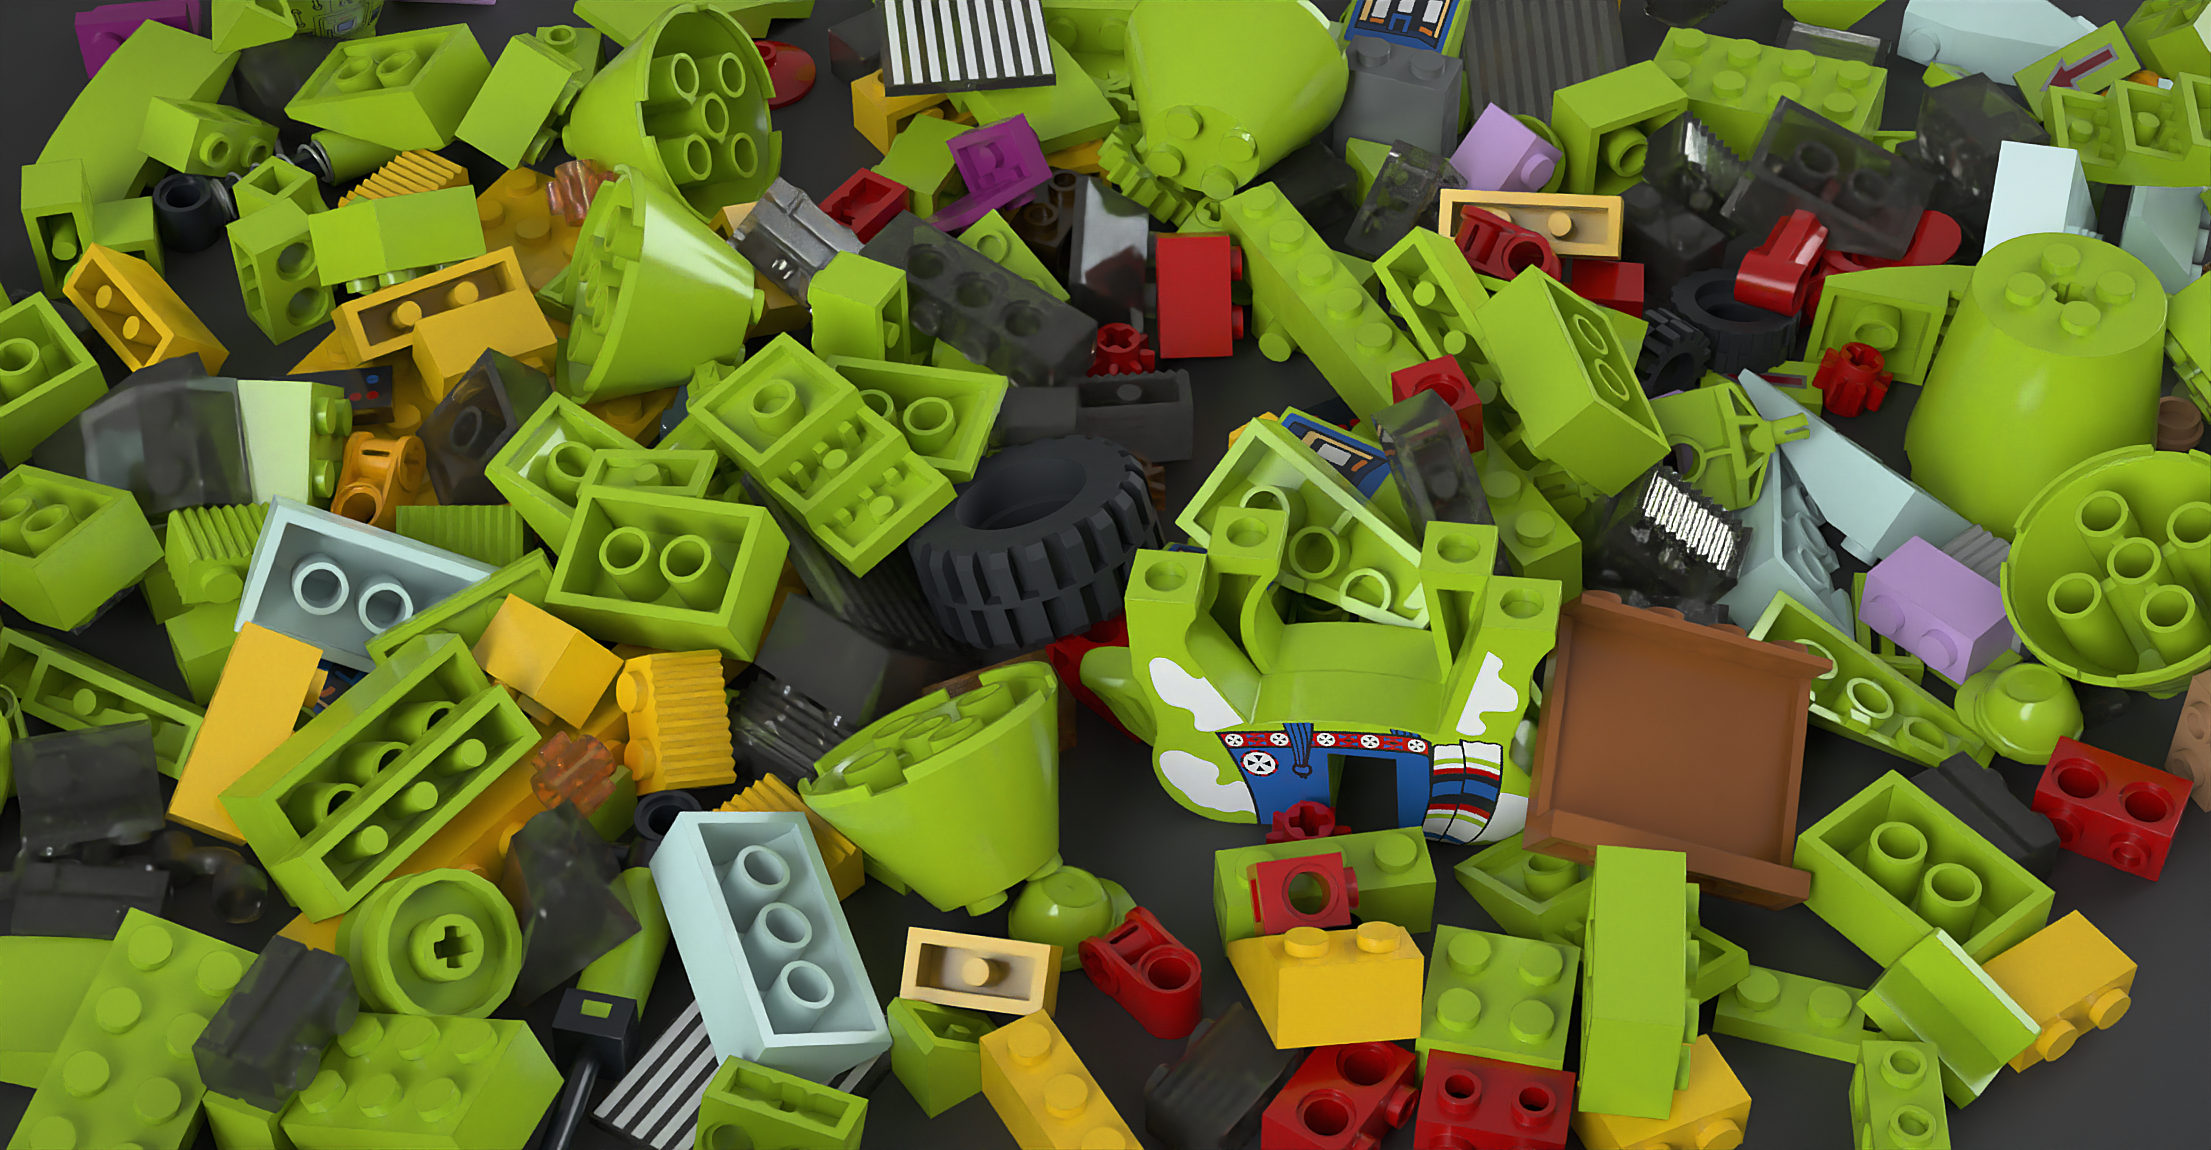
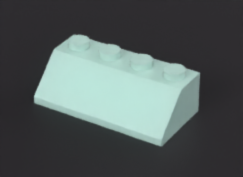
[2119,78,2211,295]
[234,494,501,677]
[649,812,893,1084]

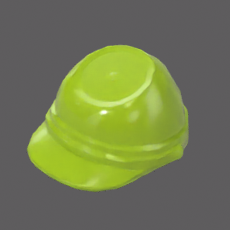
[1954,662,2083,765]
[1008,865,1136,972]

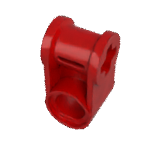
[1454,205,1562,283]
[1078,906,1203,1040]

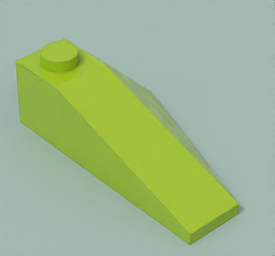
[1175,417,1430,630]
[1746,589,1996,785]

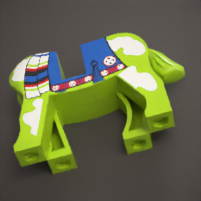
[1079,506,1562,845]

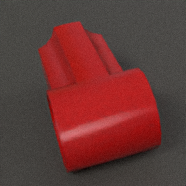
[1734,209,1829,317]

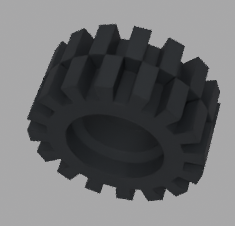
[1634,308,1711,400]

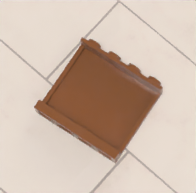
[1522,590,1833,912]

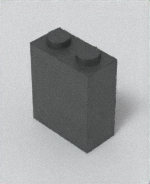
[1331,34,1463,178]

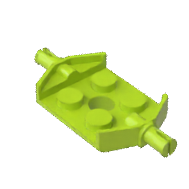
[1533,379,1810,537]

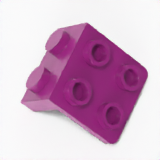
[75,0,202,79]
[906,113,1053,241]

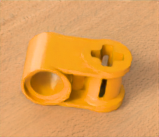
[330,431,426,533]

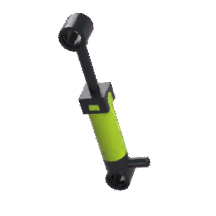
[539,790,703,1150]

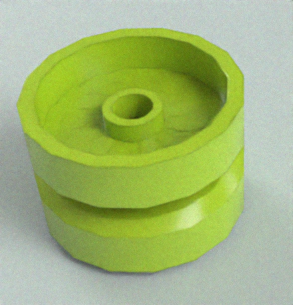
[334,868,522,1018]

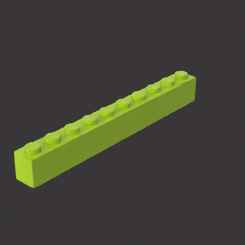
[1219,181,1582,605]

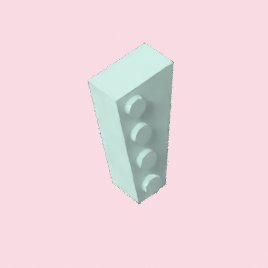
[1982,140,2105,256]

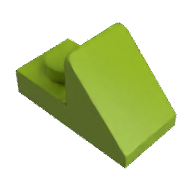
[576,449,719,501]

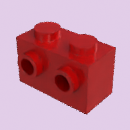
[1155,231,1243,358]
[1413,1048,1576,1150]

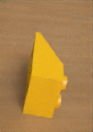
[1227,921,1424,1049]

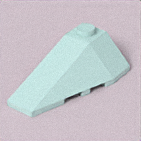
[1897,0,2135,95]
[1738,368,1973,566]
[1709,445,1855,641]

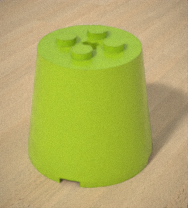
[1903,232,2167,543]

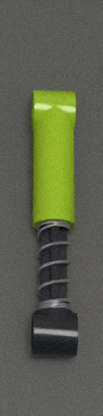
[153,129,467,253]

